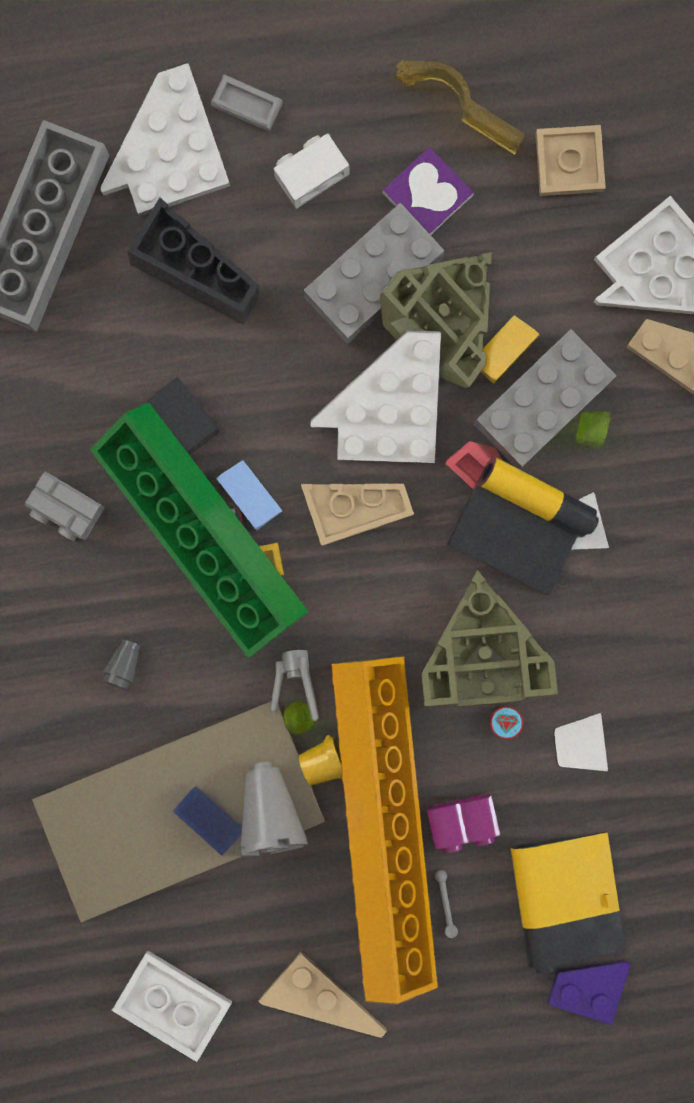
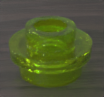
[284,701,314,734]

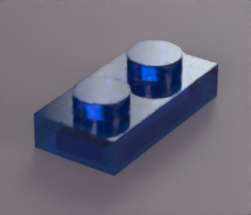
[173,785,242,856]

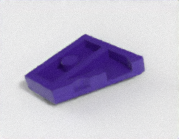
[547,960,631,1025]

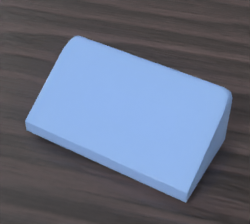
[216,460,282,531]

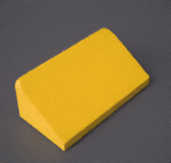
[480,315,539,384]

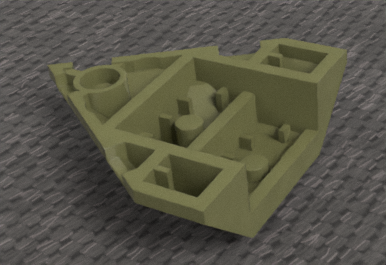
[380,252,492,388]
[421,570,558,708]

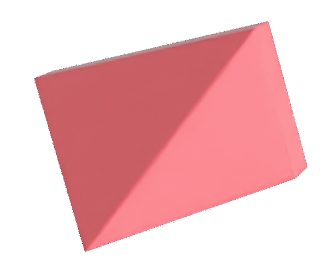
[446,441,503,489]

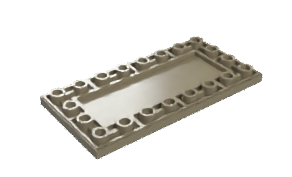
[32,701,326,922]

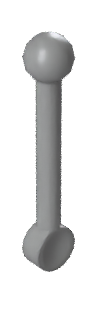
[434,870,458,938]

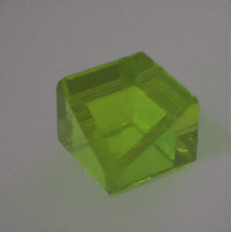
[575,411,611,448]

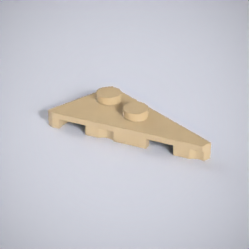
[259,951,387,1038]

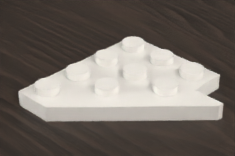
[100,63,230,217]
[594,196,694,314]
[311,330,441,463]

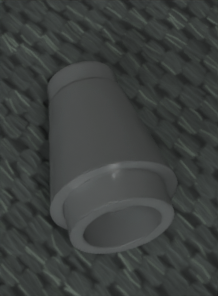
[103,639,141,690]

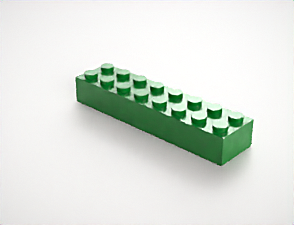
[90,403,309,658]

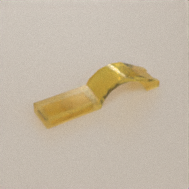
[395,60,525,155]

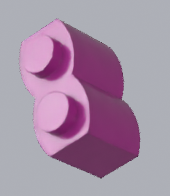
[426,793,500,853]

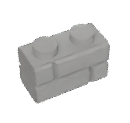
[25,472,105,541]

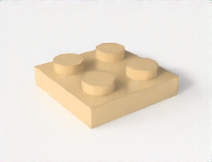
[535,125,606,196]

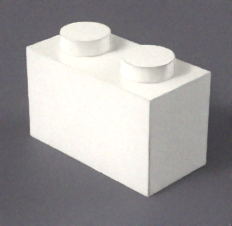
[274,133,349,209]

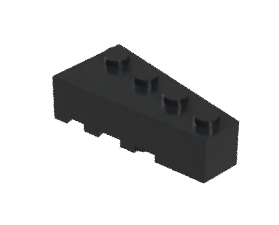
[127,197,259,325]

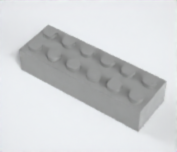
[0,120,110,332]

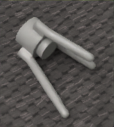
[270,650,319,721]

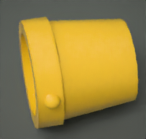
[299,735,343,786]

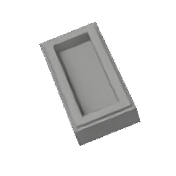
[211,75,283,132]

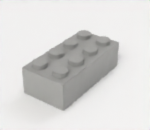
[304,203,445,345]
[474,329,617,469]

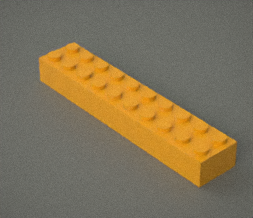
[332,656,438,1004]

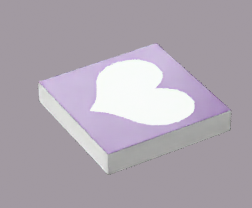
[383,147,474,235]

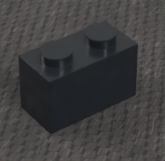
[147,377,220,456]

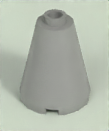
[240,762,308,857]

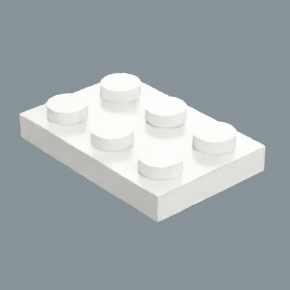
[112,951,232,1062]

